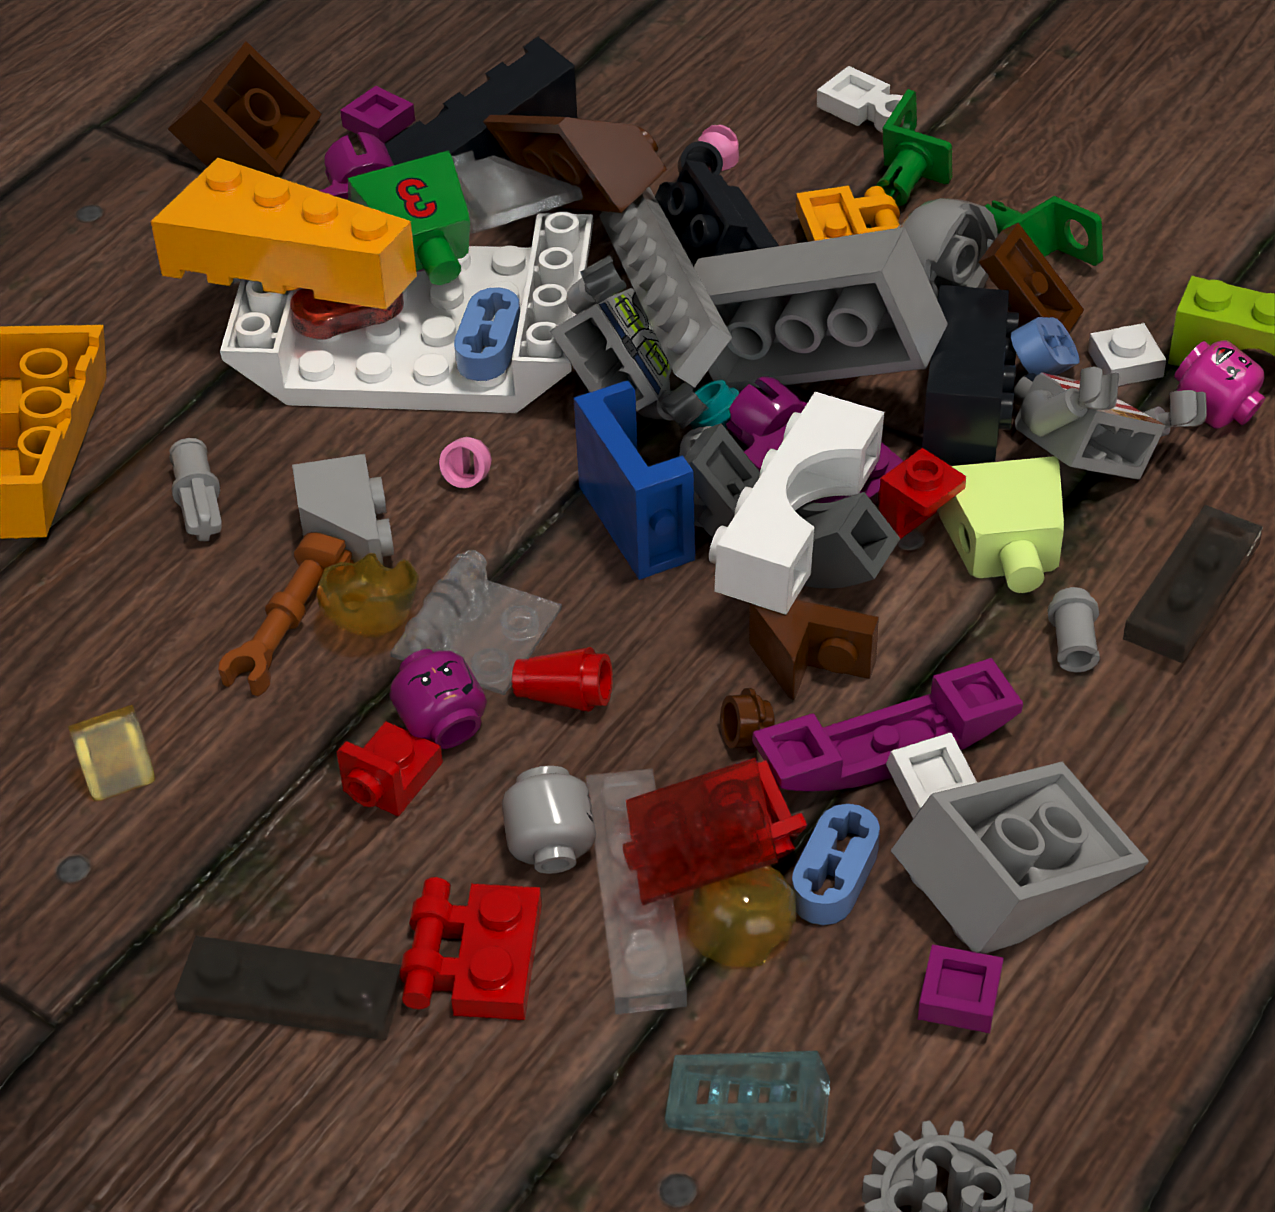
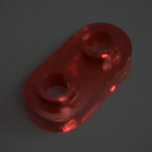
[290,288,404,340]

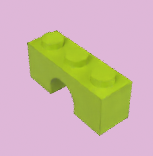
[1168,276,1275,367]

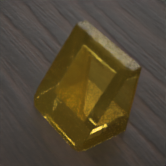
[68,705,156,801]

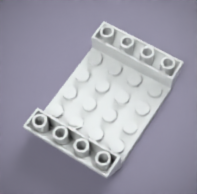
[220,212,593,413]

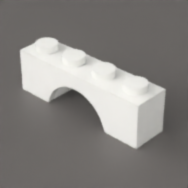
[709,392,884,615]

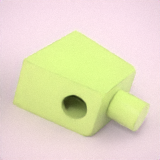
[938,456,1064,593]

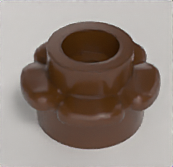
[720,688,775,753]

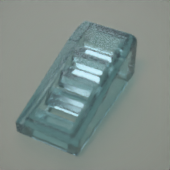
[665,1051,830,1143]

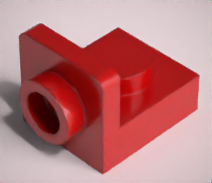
[337,721,443,817]

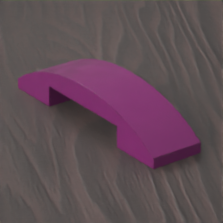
[752,658,1023,791]

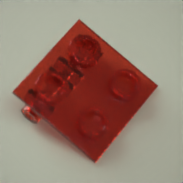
[623,758,778,906]

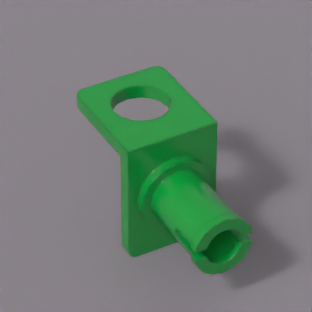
[876,89,953,206]
[985,196,1103,266]

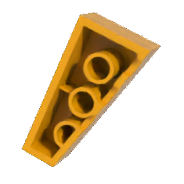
[151,158,417,309]
[0,325,107,539]

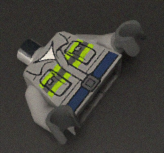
[550,256,709,429]

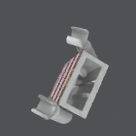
[1013,367,1207,480]

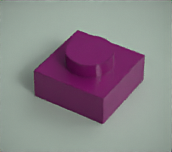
[340,86,416,143]
[918,944,1004,1033]

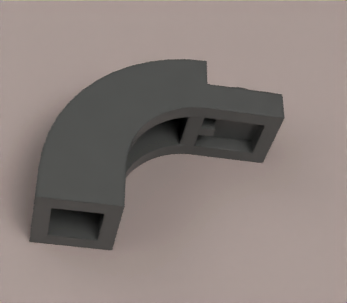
[684,423,900,588]

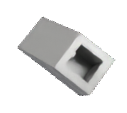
[292,454,394,584]

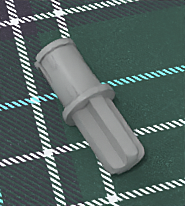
[169,438,222,541]

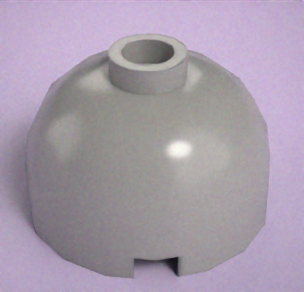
[897,198,997,300]

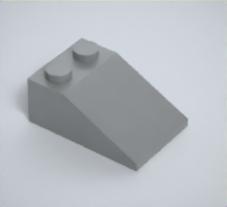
[891,762,1149,954]

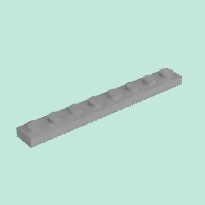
[599,187,732,387]

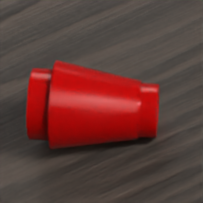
[512,647,613,712]

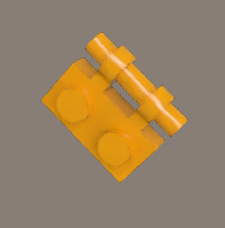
[796,185,900,242]

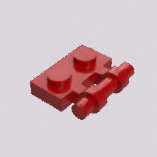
[399,877,542,1020]

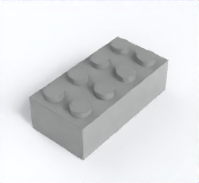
[694,227,948,391]

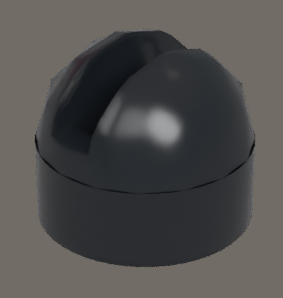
[677,141,723,175]

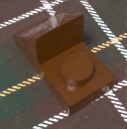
[978,223,1084,333]
[749,599,879,700]

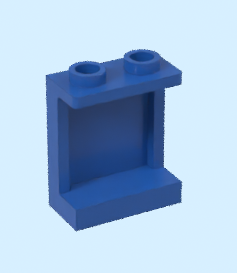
[574,381,695,580]

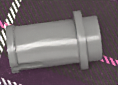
[1047,587,1100,672]

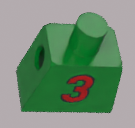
[348,150,470,285]

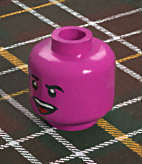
[1174,340,1266,429]

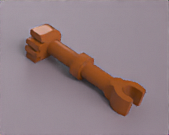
[218,532,354,697]

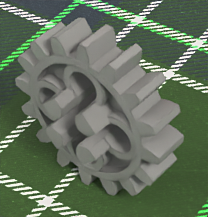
[862,1120,1033,1212]

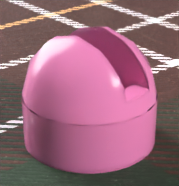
[698,125,739,171]
[439,437,492,488]

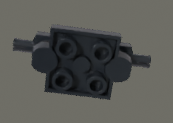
[655,161,779,267]

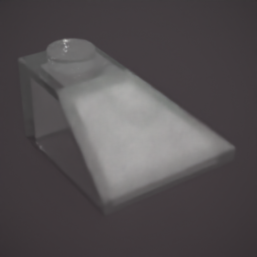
[452,151,583,234]

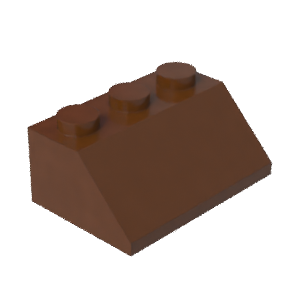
[483,115,667,213]

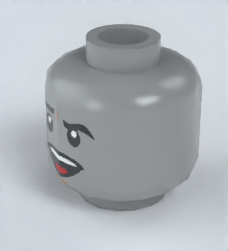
[502,766,596,874]

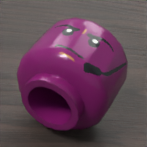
[389,649,487,749]

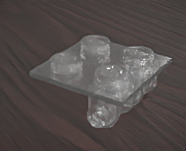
[390,550,562,695]

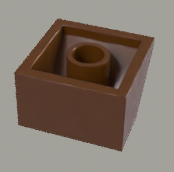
[168,41,322,177]

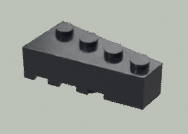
[385,36,578,205]
[922,285,1019,466]

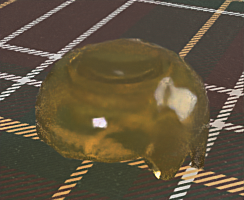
[316,553,420,638]
[687,857,797,967]

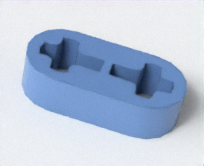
[454,287,520,381]
[1011,317,1079,376]
[791,804,880,925]

